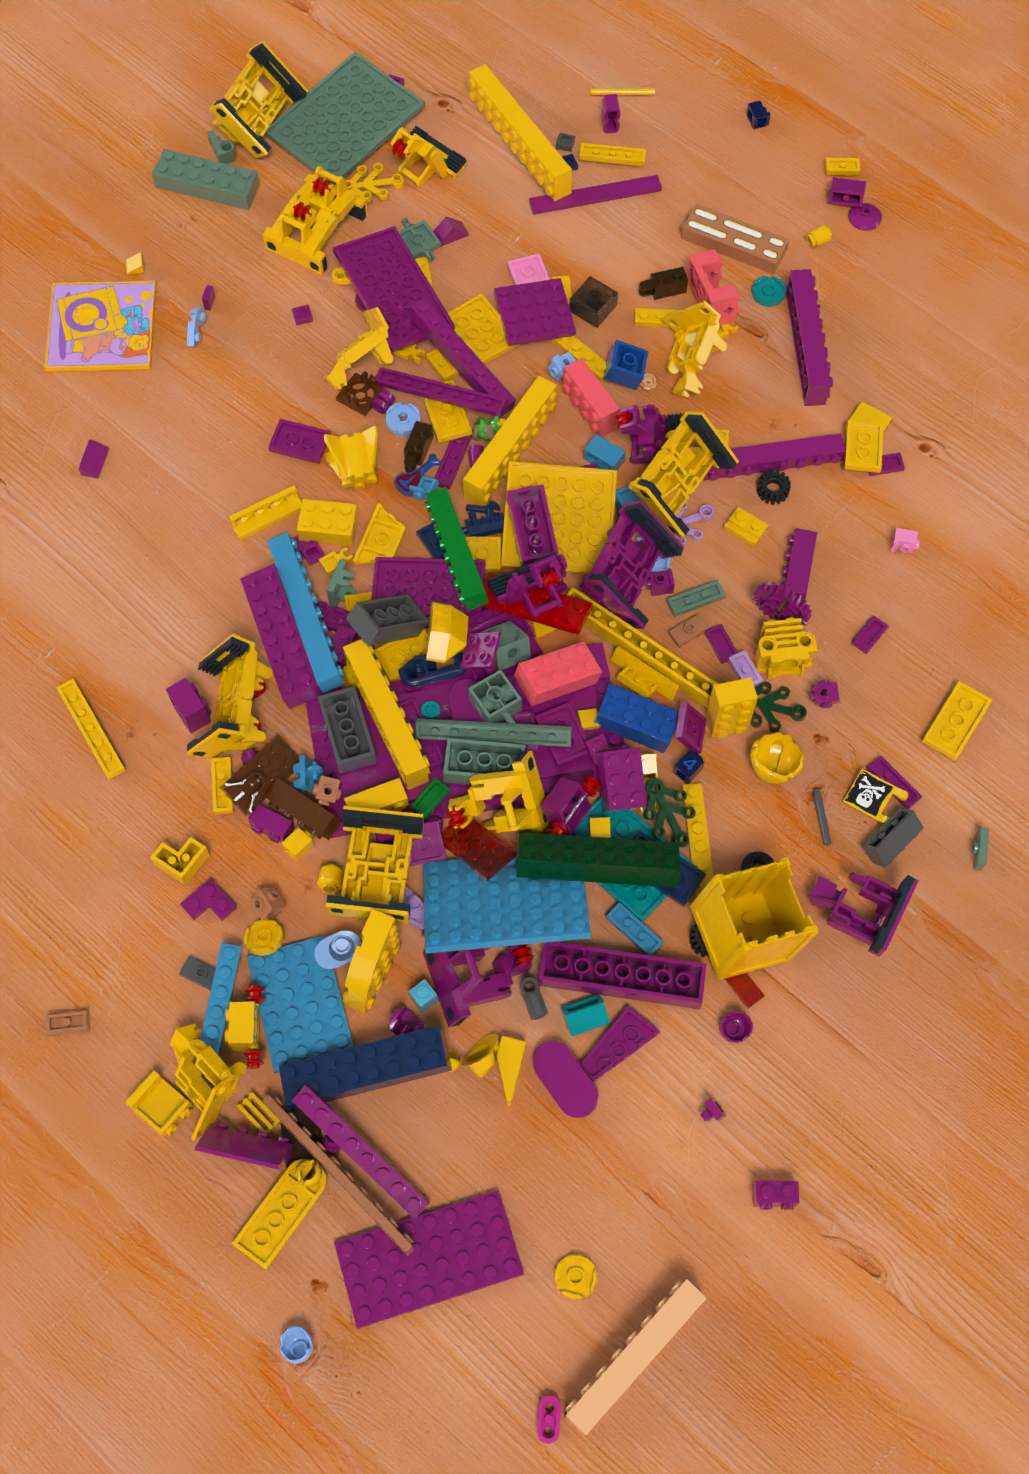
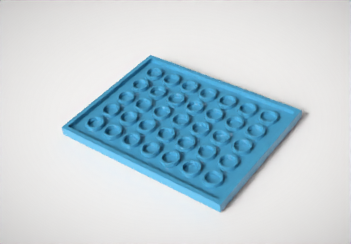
[423,853,591,953]

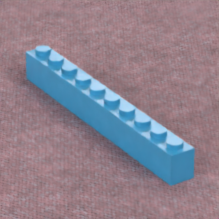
[267,532,345,693]

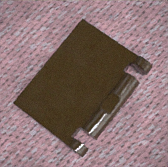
[281,1109,322,1161]

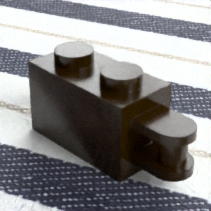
[639,267,688,300]
[404,421,434,473]

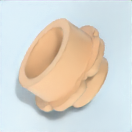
[640,373,657,390]

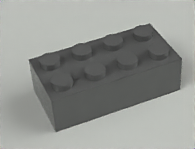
[346,594,430,646]
[317,686,377,774]

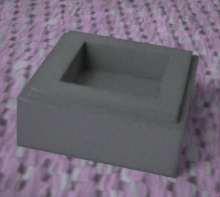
[556,133,576,152]

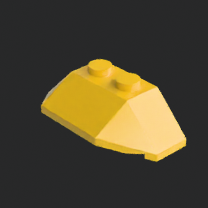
[426,601,469,663]

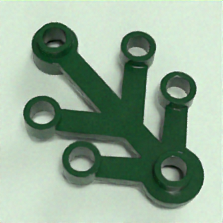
[750,682,807,733]
[643,778,696,847]

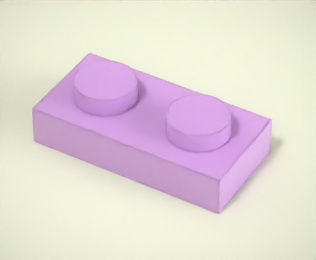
[728,650,763,687]

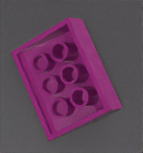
[194,1123,295,1170]

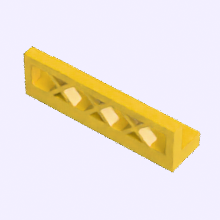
[229,485,302,541]

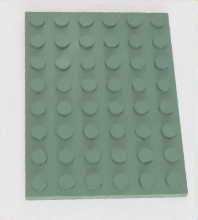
[265,52,425,185]

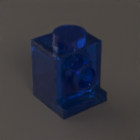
[746,101,771,130]

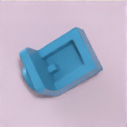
[408,476,440,501]

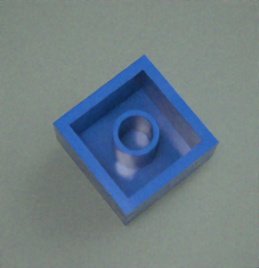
[604,340,649,390]

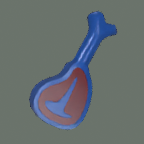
[394,454,441,497]

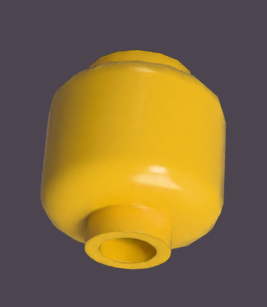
[317,864,344,894]

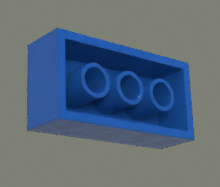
[594,683,679,753]

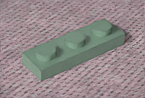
[667,580,726,617]

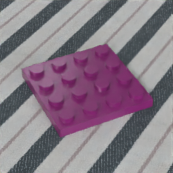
[494,278,576,346]

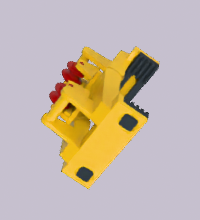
[262,166,368,275]

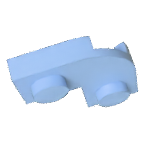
[187,306,206,347]

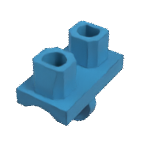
[293,754,323,794]

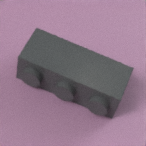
[863,807,924,867]

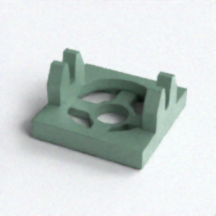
[326,559,357,608]

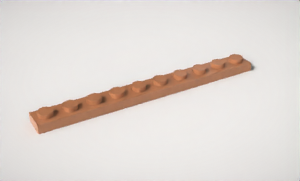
[262,1095,414,1256]

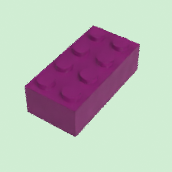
[506,485,559,567]

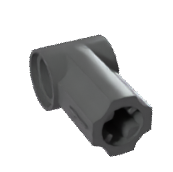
[520,977,548,1020]

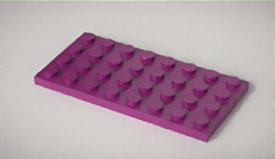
[333,226,455,352]
[334,1190,524,1329]

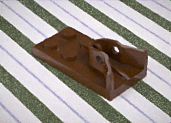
[220,736,299,816]

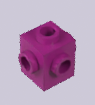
[811,680,840,708]

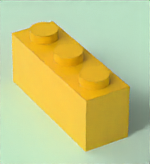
[344,778,409,811]

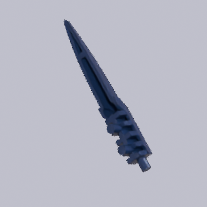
[462,508,504,537]

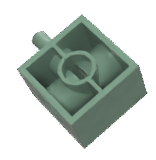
[479,621,531,671]
[468,670,522,724]

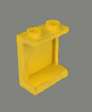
[125,1071,193,1138]

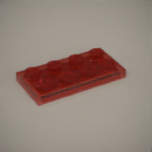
[442,819,517,881]

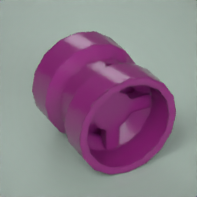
[371,389,395,414]

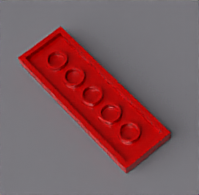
[482,573,593,635]

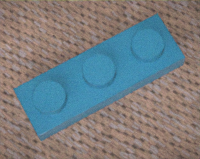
[606,902,664,956]

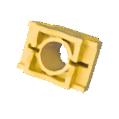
[754,617,818,679]

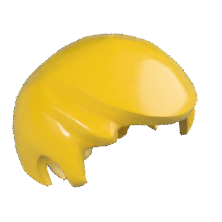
[750,732,805,784]

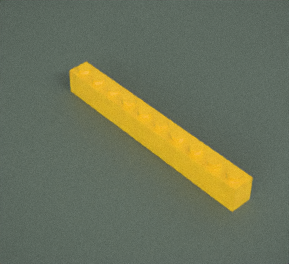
[567,587,718,709]

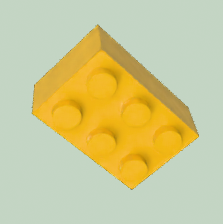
[297,499,358,547]

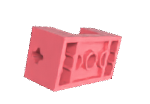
[688,250,740,326]

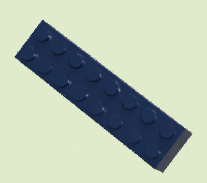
[279,1025,452,1110]

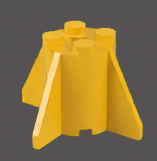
[324,426,378,490]

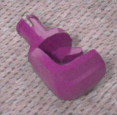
[388,1007,425,1035]

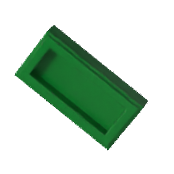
[410,778,451,820]

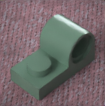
[207,130,237,164]

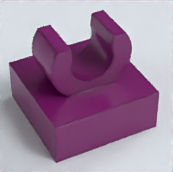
[700,1098,727,1122]

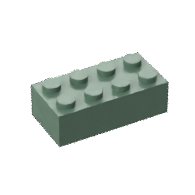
[443,738,525,785]

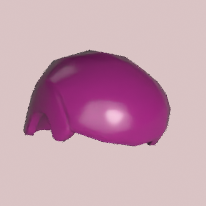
[719,1011,753,1043]

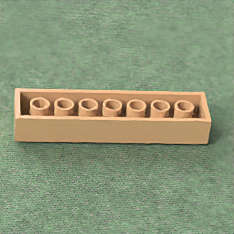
[565,1279,707,1437]

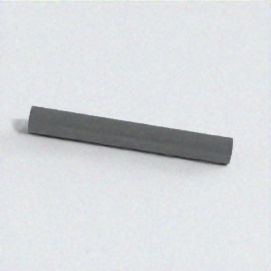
[813,789,832,846]

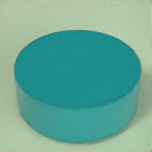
[421,701,440,720]

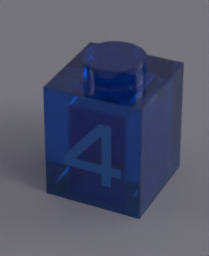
[673,750,704,784]

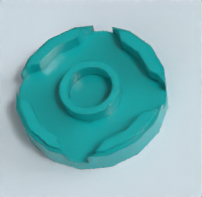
[752,276,786,307]

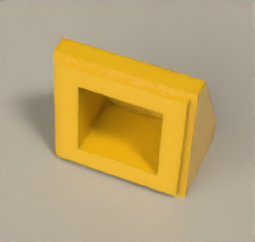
[126,253,144,275]

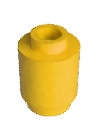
[806,225,832,248]

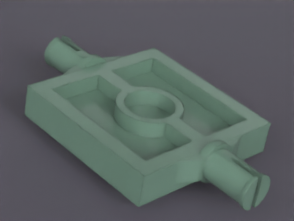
[399,218,441,262]

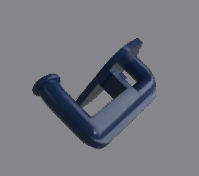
[398,652,466,688]

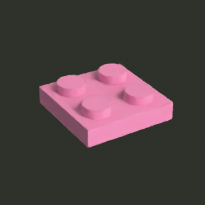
[507,253,550,285]

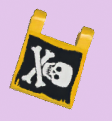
[843,769,908,825]

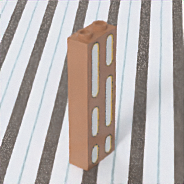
[680,204,789,275]

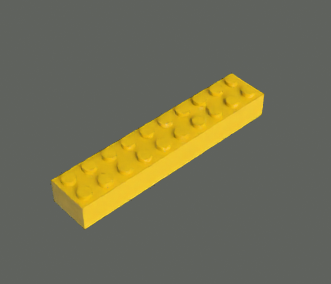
[468,64,572,201]

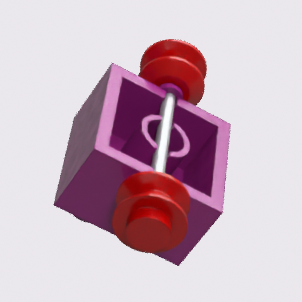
[540,776,601,836]

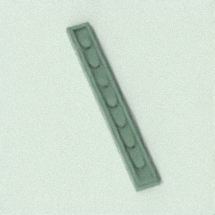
[416,719,572,747]

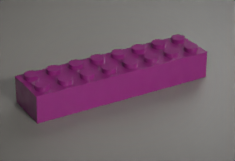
[786,269,833,406]
[240,564,325,709]
[539,942,707,1009]

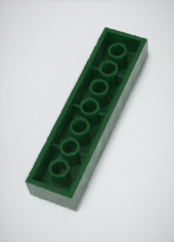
[516,832,680,888]

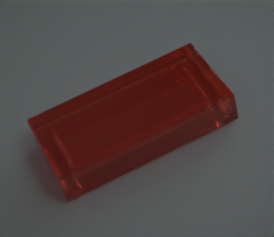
[724,973,765,1009]

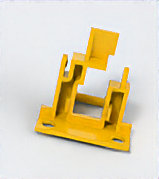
[662,301,727,398]
[323,307,393,390]
[170,1024,247,1141]

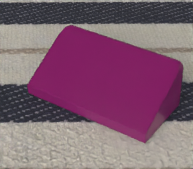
[79,439,109,479]

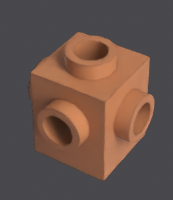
[312,775,341,806]
[250,887,286,920]

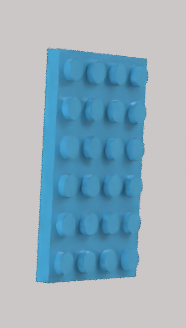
[247,935,354,1073]

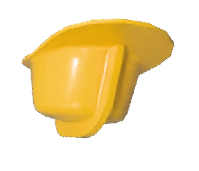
[461,1033,499,1077]

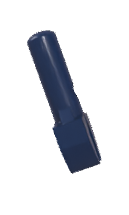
[466,501,500,516]

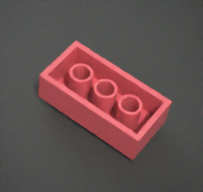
[562,358,620,437]
[514,641,602,706]

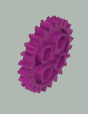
[753,582,812,625]

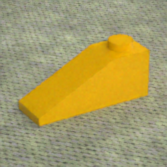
[494,1036,526,1106]

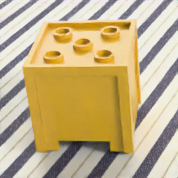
[690,857,819,980]

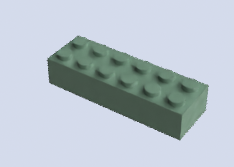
[152,149,260,210]

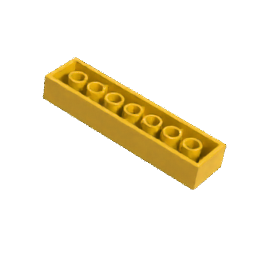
[463,376,558,506]
[343,639,430,790]

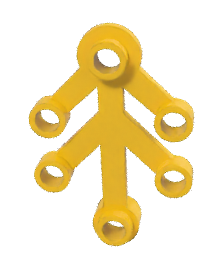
[345,163,404,203]

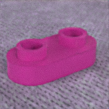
[537,1396,561,1444]

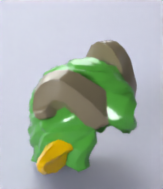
[472,416,506,441]

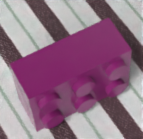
[596,748,647,812]

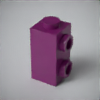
[248,804,295,843]

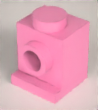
[890,528,920,553]

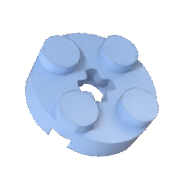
[385,402,421,438]

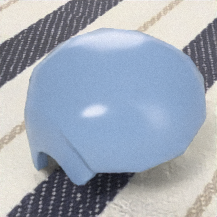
[280,1326,314,1364]

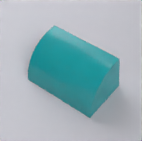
[561,994,610,1037]

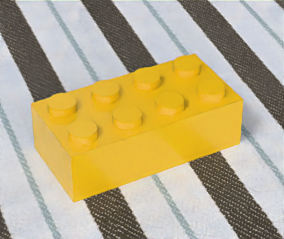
[706,677,758,738]

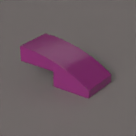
[294,535,325,566]

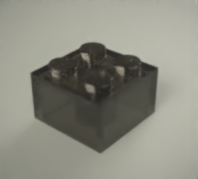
[570,276,618,328]

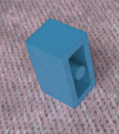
[583,434,626,470]

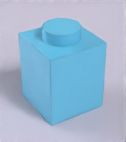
[408,979,438,1013]

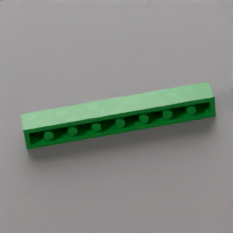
[425,487,489,610]

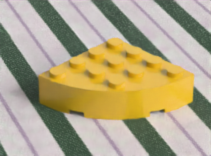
[343,909,401,1015]

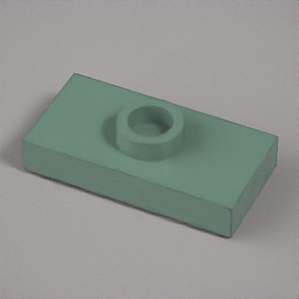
[972,827,989,871]

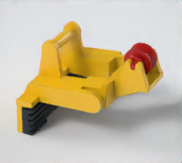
[391,126,467,187]
[446,751,549,833]

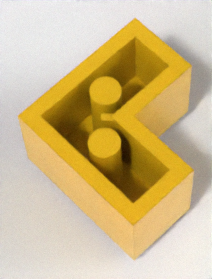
[150,837,210,886]

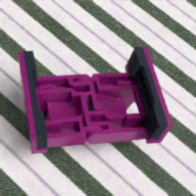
[579,500,684,629]

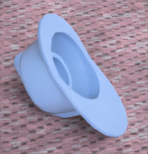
[314,930,362,969]

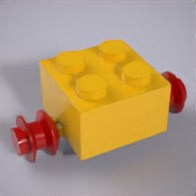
[225,985,266,1069]

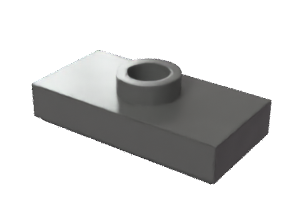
[179,956,216,991]

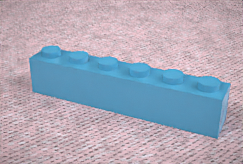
[195,943,242,1063]

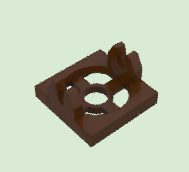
[336,371,385,416]

